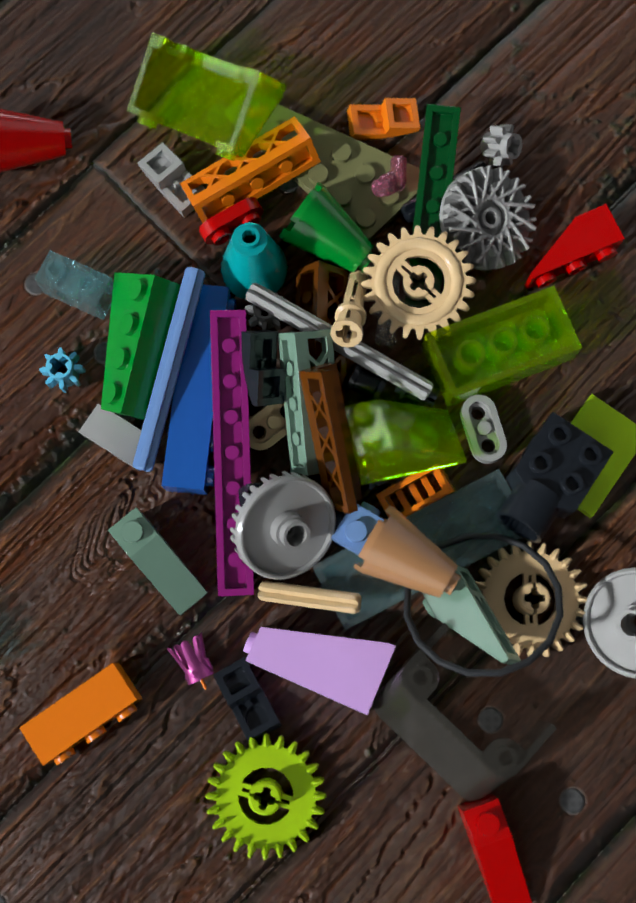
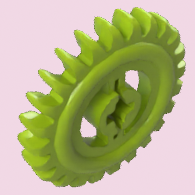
[205,733,327,860]

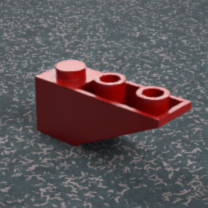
[524,204,625,290]

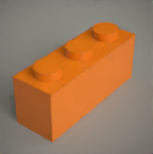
[19,663,143,766]

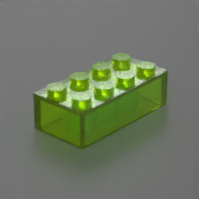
[422,286,582,408]

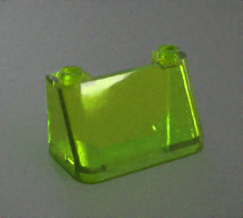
[127,32,287,161]

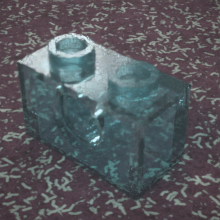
[34,250,113,320]

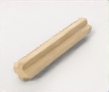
[258,581,362,614]

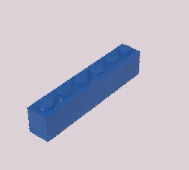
[161,285,236,495]

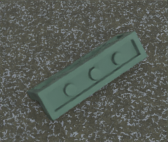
[278,329,335,476]

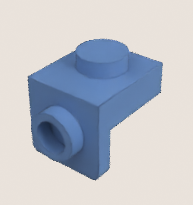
[331,502,384,556]

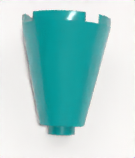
[221,222,288,300]

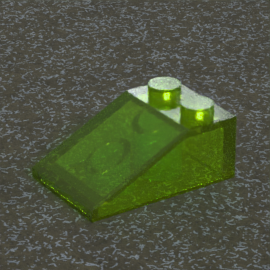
[345,399,466,485]

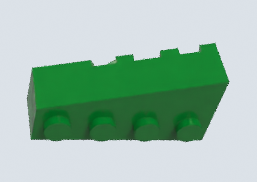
[101,272,181,420]

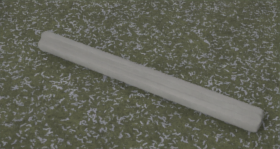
[246,283,434,400]

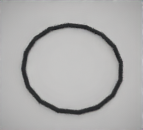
[404,533,564,677]

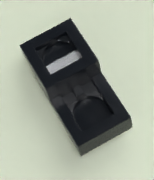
[241,330,286,407]
[213,657,282,742]

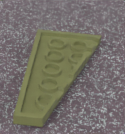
[226,91,420,242]

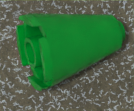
[279,182,374,272]

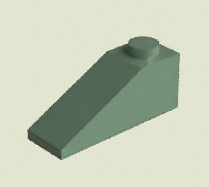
[108,507,208,616]
[422,566,521,665]

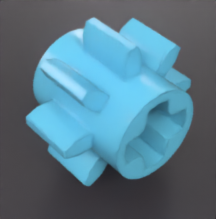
[39,347,86,393]

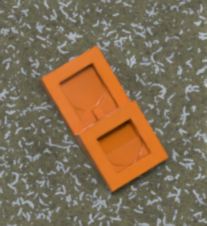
[347,98,420,141]

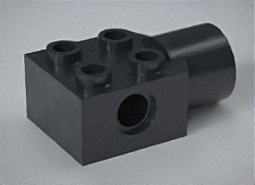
[497,412,614,543]

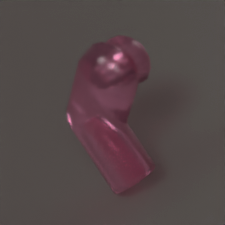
[371,156,407,197]

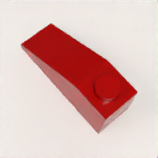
[457,793,532,903]

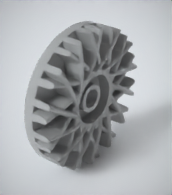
[439,165,537,271]
[230,471,336,580]
[583,567,636,678]

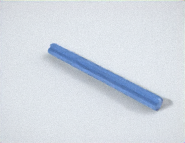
[132,267,205,472]

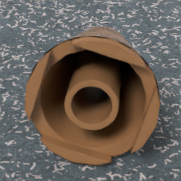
[354,505,461,598]

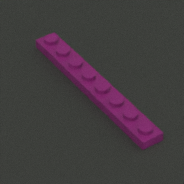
[210,310,254,596]

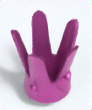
[167,632,214,690]

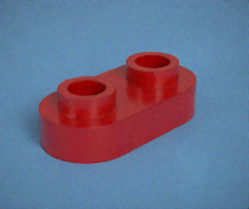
[199,197,264,246]

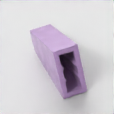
[243,627,396,715]

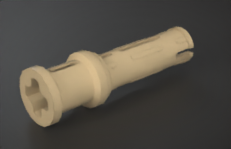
[330,270,369,348]

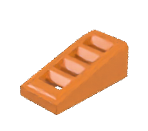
[376,461,456,518]

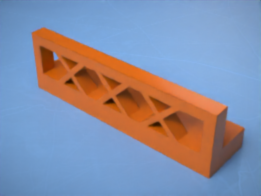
[180,116,321,223]

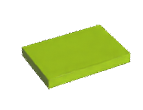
[571,394,636,518]

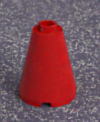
[0,108,72,173]

